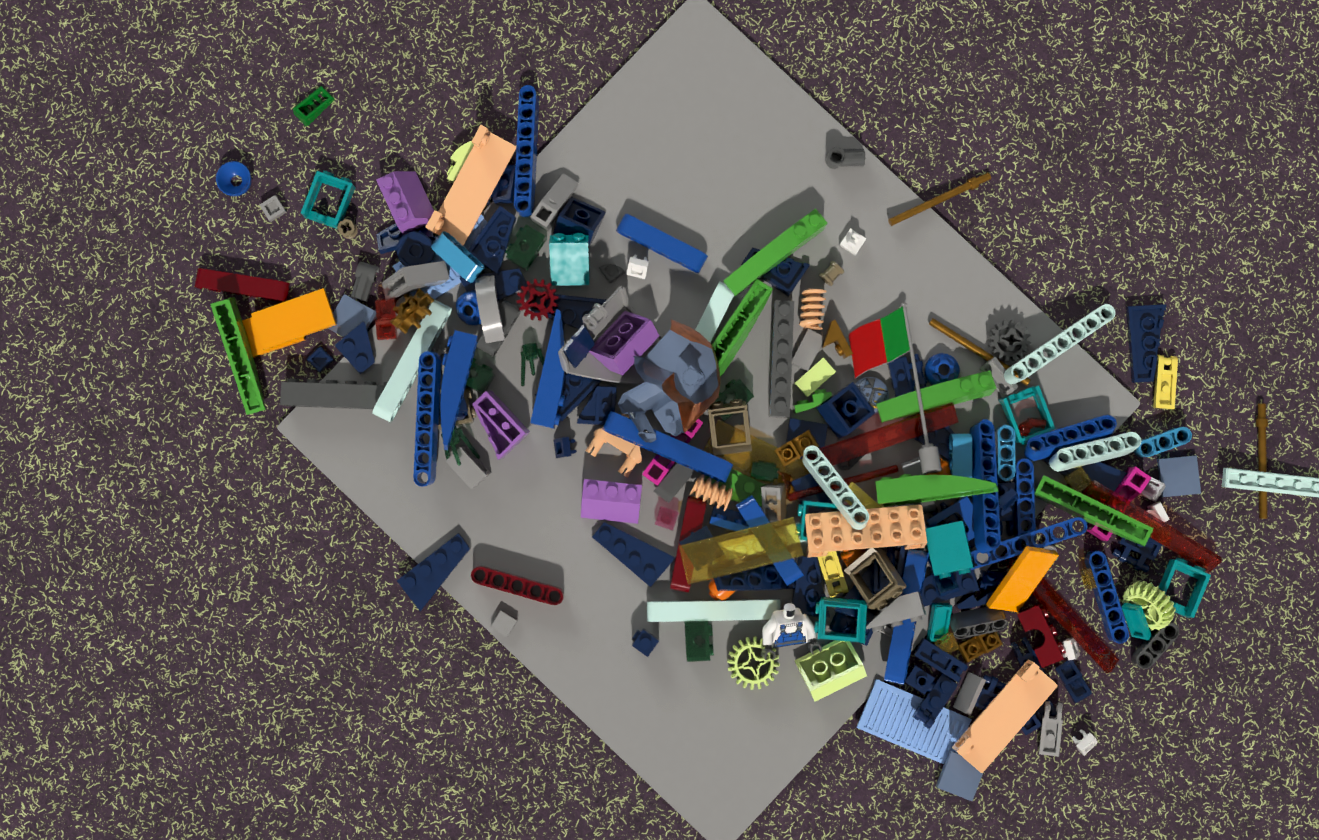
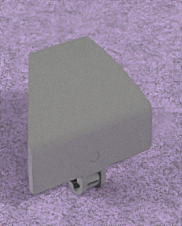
[558,286,664,385]

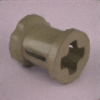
[337,219,358,239]
[819,261,844,286]

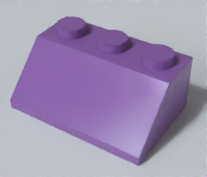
[376,171,434,236]
[589,311,659,376]
[581,479,642,524]

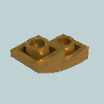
[775,429,819,467]
[956,632,1003,663]

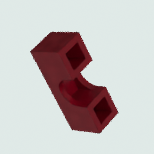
[1017,603,1066,668]

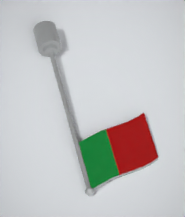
[848,303,942,474]

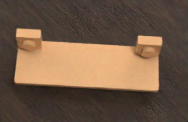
[426,125,516,246]
[805,505,927,558]
[952,659,1058,773]

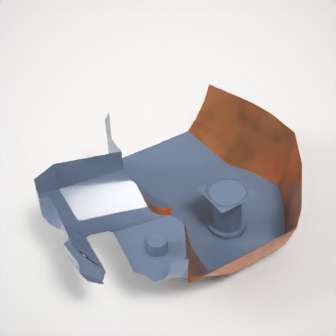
[618,319,721,443]

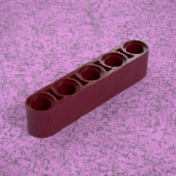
[194,268,290,302]
[670,496,707,593]
[471,566,564,605]

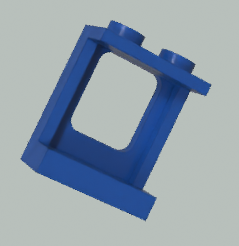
[926,496,975,541]

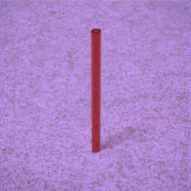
[787,465,898,501]

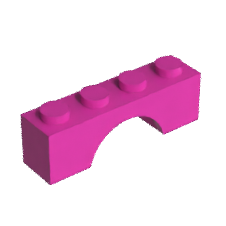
[642,419,703,486]
[1087,466,1151,541]

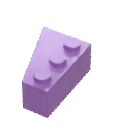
[472,390,530,460]

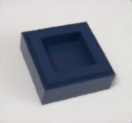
[306,346,334,373]

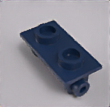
[978,570,1007,590]

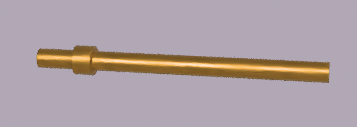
[888,172,991,226]
[929,318,1031,386]
[1256,404,1268,519]

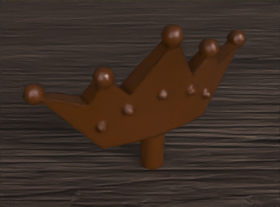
[777,471,792,499]

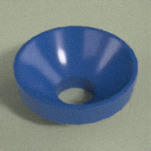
[216,161,252,197]
[456,290,481,325]
[924,353,960,385]

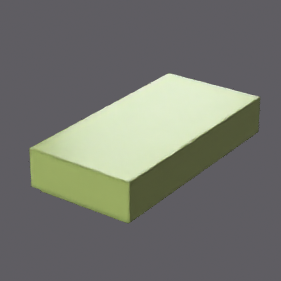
[794,358,836,397]

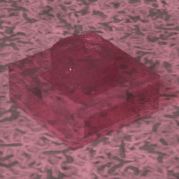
[655,506,679,531]

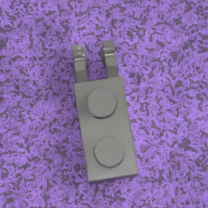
[1039,701,1063,757]

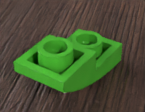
[793,389,832,414]

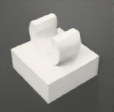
[839,228,866,255]
[627,254,649,279]
[1142,502,1170,525]
[1062,637,1080,660]
[1072,730,1098,756]

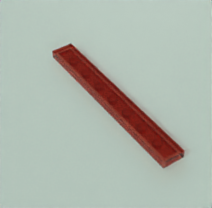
[807,403,958,470]
[1082,480,1222,573]
[1002,552,1119,674]

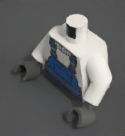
[761,603,822,660]

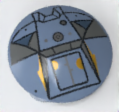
[855,377,889,415]

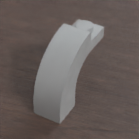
[475,275,505,343]

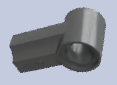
[825,147,866,169]
[351,261,380,302]

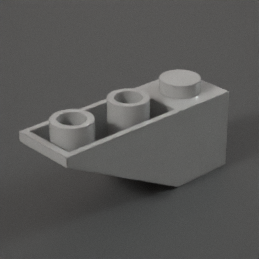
[531,173,579,231]
[866,591,926,632]

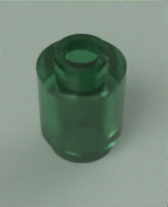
[751,460,780,482]

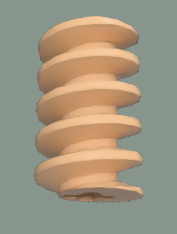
[799,289,827,330]
[690,474,733,512]

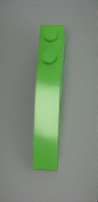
[723,208,827,296]
[712,279,773,378]
[210,297,266,415]
[876,370,996,423]
[875,474,999,508]
[1034,475,1154,546]

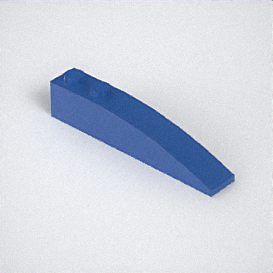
[530,309,565,429]
[440,330,478,450]

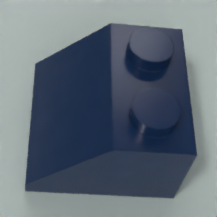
[553,197,606,247]
[817,382,875,439]

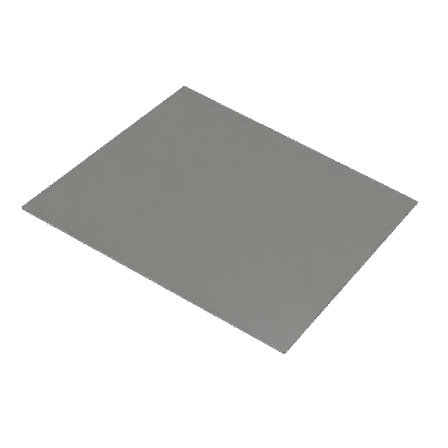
[277,0,1140,840]

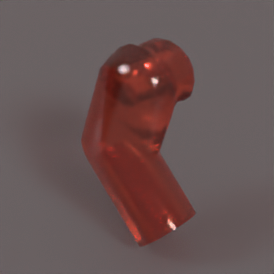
[1018,417,1046,436]

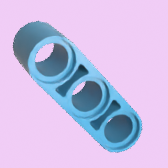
[431,231,485,283]
[995,425,1016,481]
[1134,427,1192,458]
[949,434,972,478]

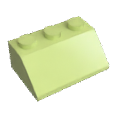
[794,640,867,702]

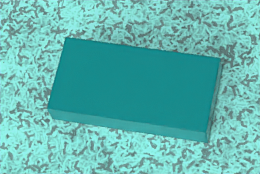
[926,603,953,642]
[1121,603,1152,640]

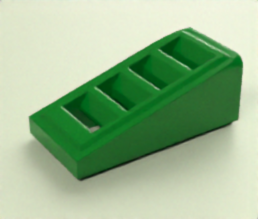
[293,86,334,127]

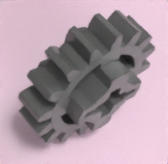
[988,320,1031,362]

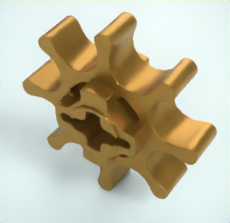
[390,288,434,334]

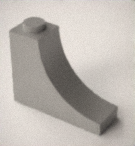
[381,261,450,301]

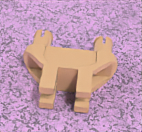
[585,414,642,478]

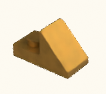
[822,320,853,359]

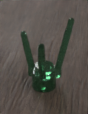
[520,343,545,386]
[441,426,480,466]

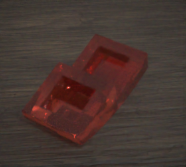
[375,299,397,340]

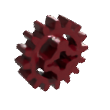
[517,279,559,321]

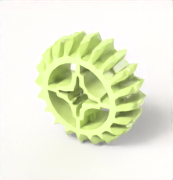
[1122,581,1176,630]
[727,636,780,690]

